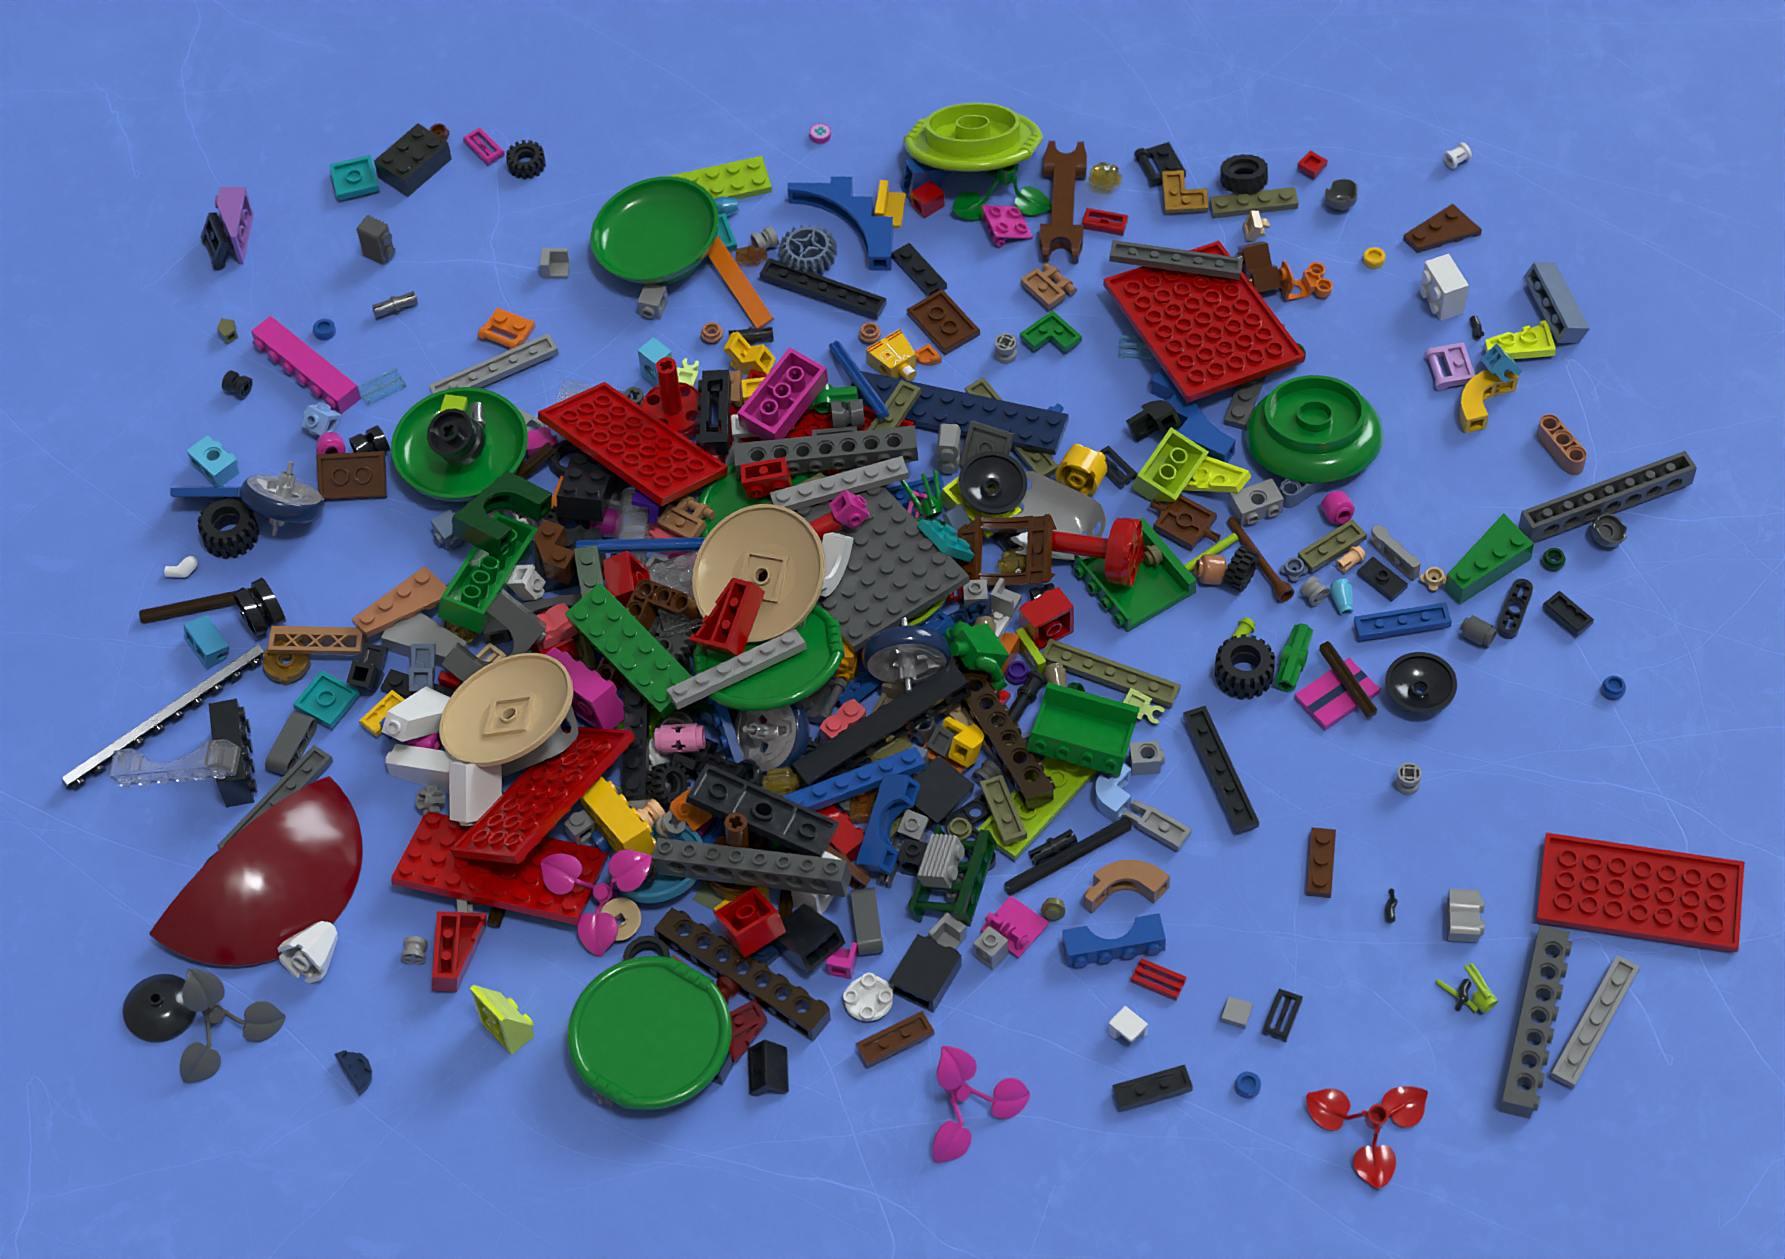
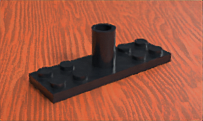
[686,763,840,857]

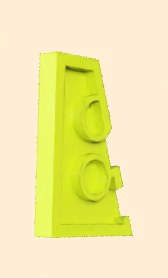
[1484,320,1556,359]
[1183,456,1251,493]

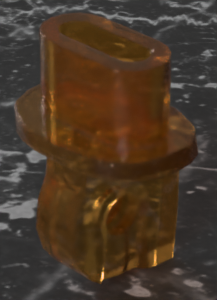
[735,245,768,265]

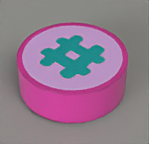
[810,123,831,144]

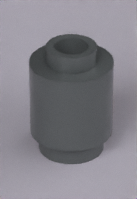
[1460,615,1497,647]

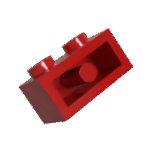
[740,457,792,499]

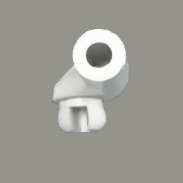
[164,556,198,578]

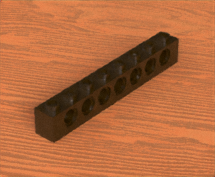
[948,655,1056,812]
[654,907,831,1042]

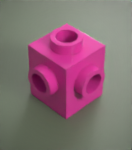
[829,489,870,530]

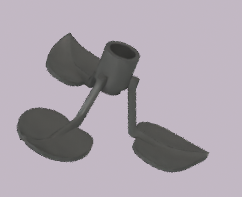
[179,969,285,1083]

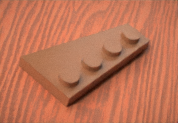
[352,566,447,638]

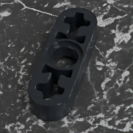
[1497,579,1533,639]

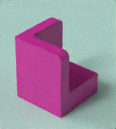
[826,942,858,979]

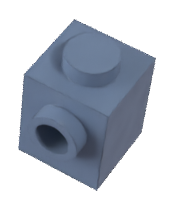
[430,510,465,551]

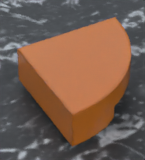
[915,343,942,365]

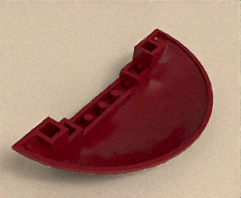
[149,776,363,967]

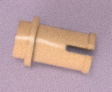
[1335,546,1366,573]

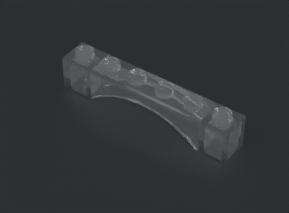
[108,739,241,787]

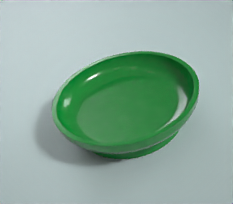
[590,176,719,285]
[1245,375,1384,483]
[391,387,528,503]

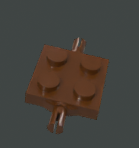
[1150,494,1221,550]

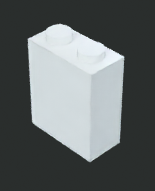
[449,761,502,826]

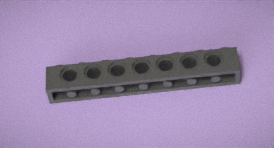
[734,425,918,479]
[1518,451,1697,543]
[652,838,851,897]
[1499,925,1572,1119]

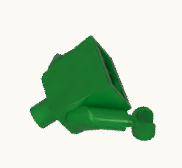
[943,621,1009,692]

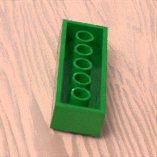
[438,512,538,634]
[565,582,692,720]

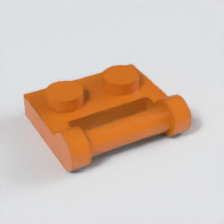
[478,307,536,350]

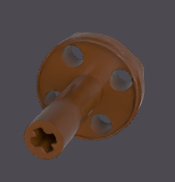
[707,813,771,901]

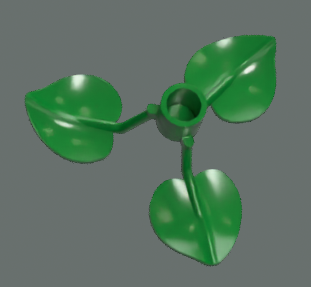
[952,163,1052,221]

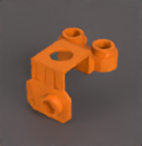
[1278,261,1333,301]
[669,788,713,831]

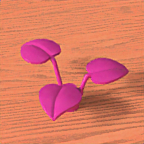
[541,850,652,956]
[932,1046,1030,1163]

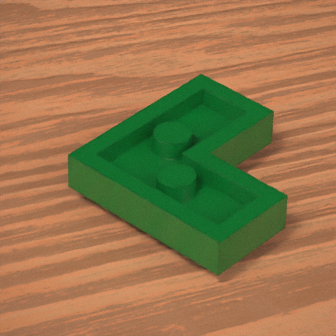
[1020,310,1082,353]

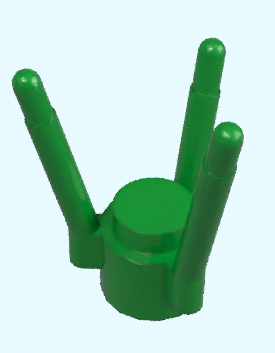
[900,470,944,519]

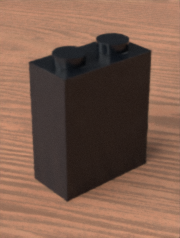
[905,755,975,832]
[771,903,846,973]
[889,934,962,1013]

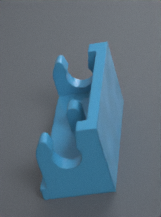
[1481,343,1523,382]
[184,615,229,670]

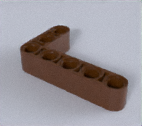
[596,579,700,691]

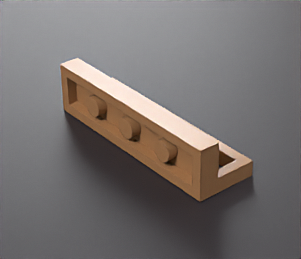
[268,626,367,655]

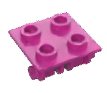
[981,205,1033,247]
[980,896,1050,958]

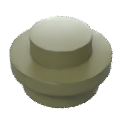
[1143,545,1163,567]
[947,817,972,840]
[1041,897,1066,920]

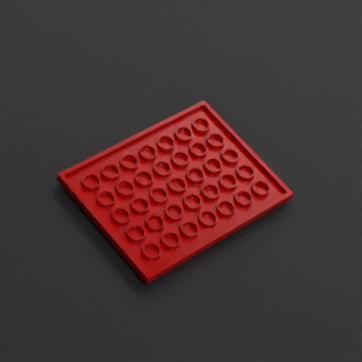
[1103,240,1306,403]

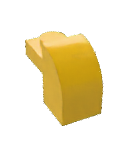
[723,332,776,375]
[942,716,984,768]

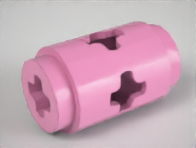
[654,723,706,754]

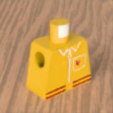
[865,329,917,381]

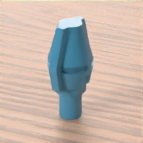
[714,196,739,217]

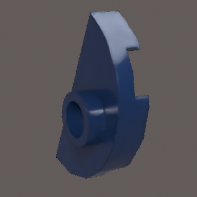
[334,1050,373,1095]

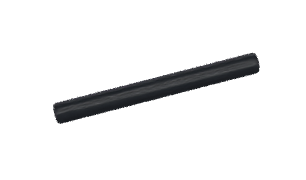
[1004,817,1132,895]

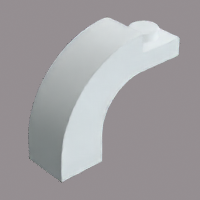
[820,532,854,597]

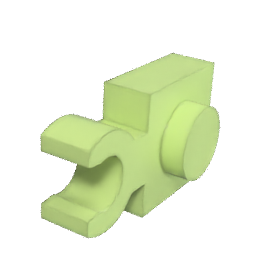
[677,358,699,388]
[1123,688,1165,724]

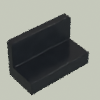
[748,1039,789,1096]

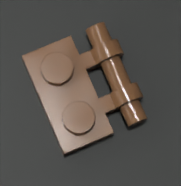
[1021,263,1077,310]
[657,495,716,538]

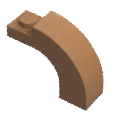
[1084,860,1170,914]

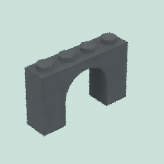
[442,589,547,682]

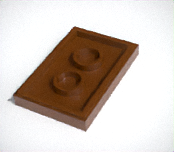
[906,289,980,355]
[317,451,387,500]

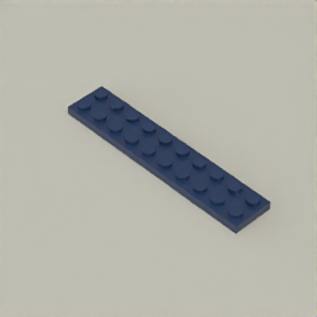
[851,371,1069,455]

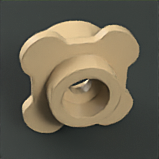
[1420,567,1447,591]

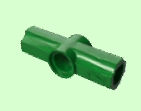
[806,384,858,413]
[1275,623,1313,692]

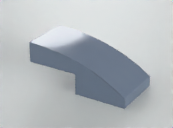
[409,644,436,691]

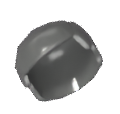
[1325,179,1358,210]
[1591,514,1627,548]

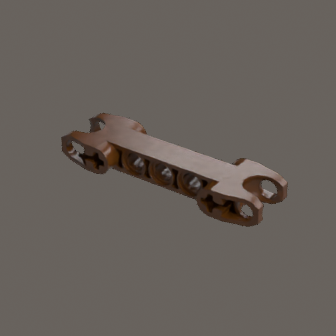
[1040,140,1087,262]

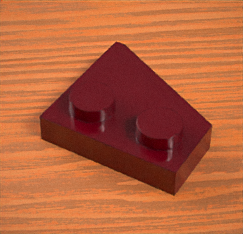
[729,999,768,1064]

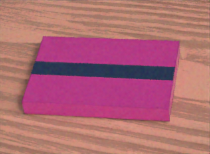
[1294,658,1380,730]

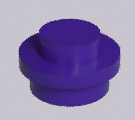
[1006,661,1030,684]

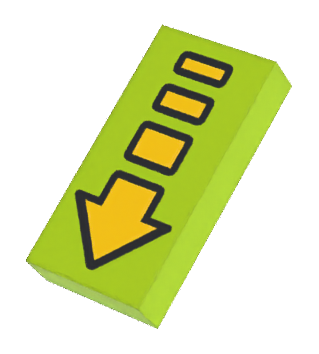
[1015,627,1046,676]

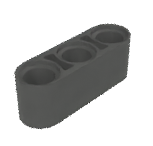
[265,712,318,775]
[850,887,883,955]

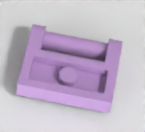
[1424,342,1475,391]

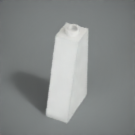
[381,686,450,742]
[385,744,457,793]

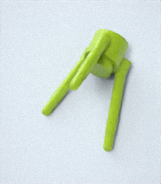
[1436,963,1498,1014]

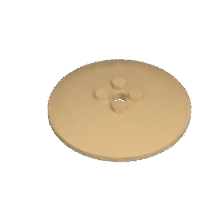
[692,504,826,643]
[439,653,573,767]

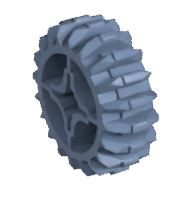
[779,224,837,274]

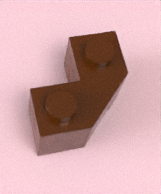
[1236,241,1281,293]
[534,519,577,584]

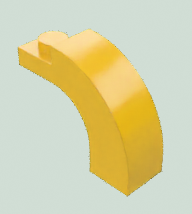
[1459,369,1518,434]

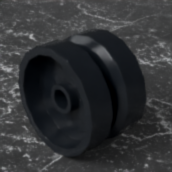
[427,408,486,466]
[232,577,286,637]

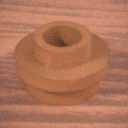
[701,322,723,343]
[859,322,881,343]

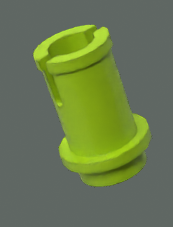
[1229,617,1256,641]

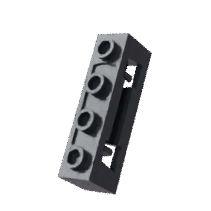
[696,370,732,456]

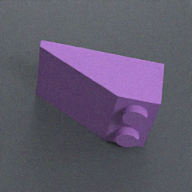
[215,187,254,264]

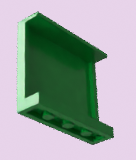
[1073,517,1197,632]
[1026,682,1140,776]

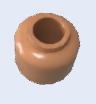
[1194,554,1228,585]

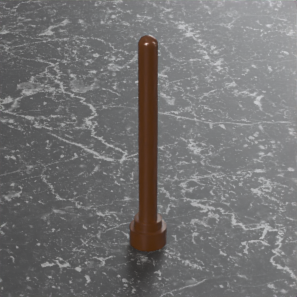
[1227,517,1295,602]

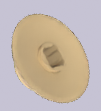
[600,898,641,941]

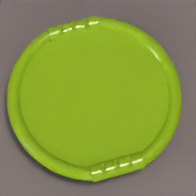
[903,103,1043,172]

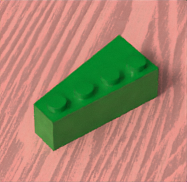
[1444,513,1534,605]

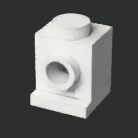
[507,564,546,601]

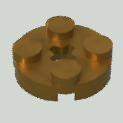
[263,640,311,686]

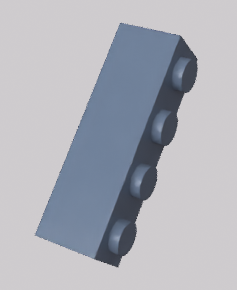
[1524,262,1590,343]

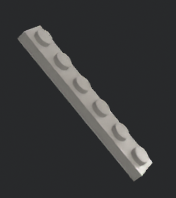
[429,333,559,394]
[770,456,909,511]
[666,629,807,710]
[1551,955,1640,1089]

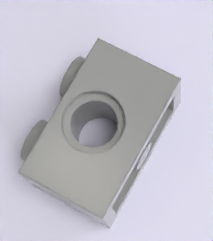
[1229,478,1284,527]

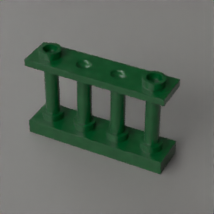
[908,827,997,927]

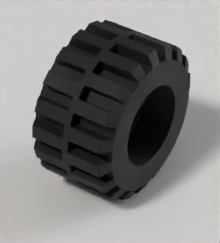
[197,497,259,559]
[1215,634,1275,699]

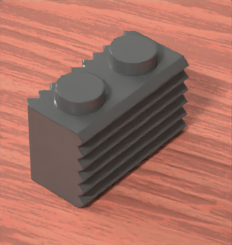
[356,215,396,265]

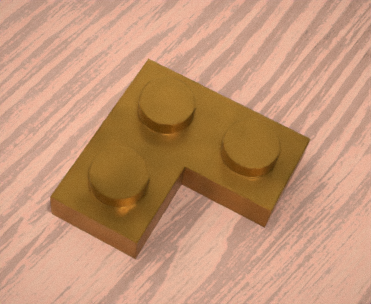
[1162,170,1209,214]

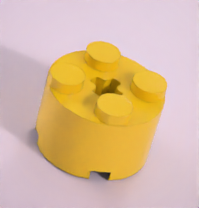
[1055,444,1107,496]

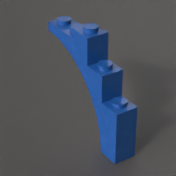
[787,176,894,271]
[1150,367,1236,463]

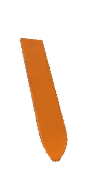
[707,236,774,328]

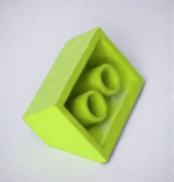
[1131,428,1209,502]

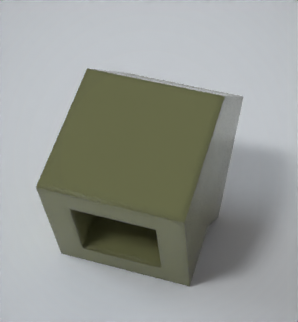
[217,318,238,345]

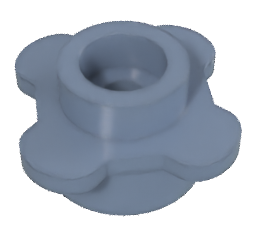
[1280,557,1308,582]

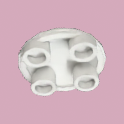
[843,973,894,1022]

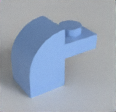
[1095,764,1131,823]

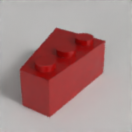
[689,577,765,657]
[432,911,487,992]

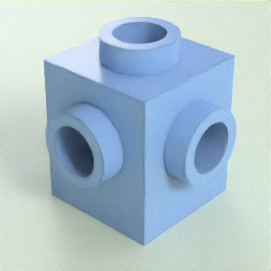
[301,402,341,436]

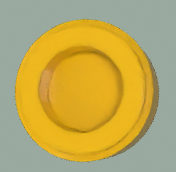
[1363,247,1386,269]

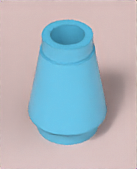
[1329,579,1353,615]

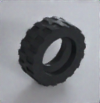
[1220,154,1268,194]

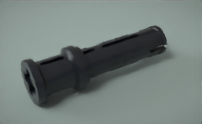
[997,671,1047,727]

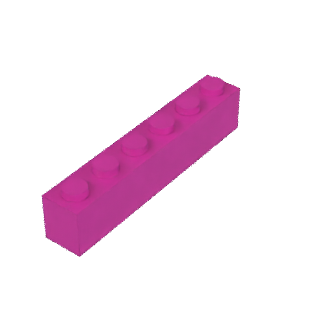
[251,316,361,414]

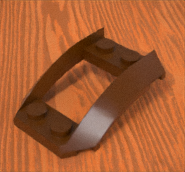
[957,514,1057,586]

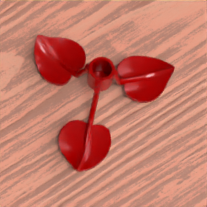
[1306,1086,1428,1189]

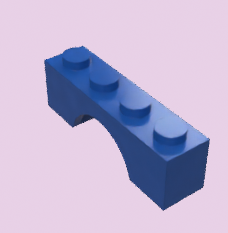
[856,773,921,875]
[1062,913,1166,968]

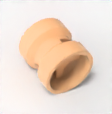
[637,799,666,829]

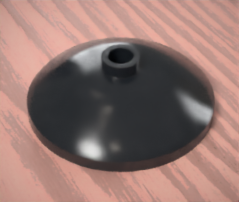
[958,451,1027,515]
[1385,652,1457,715]
[123,974,197,1043]

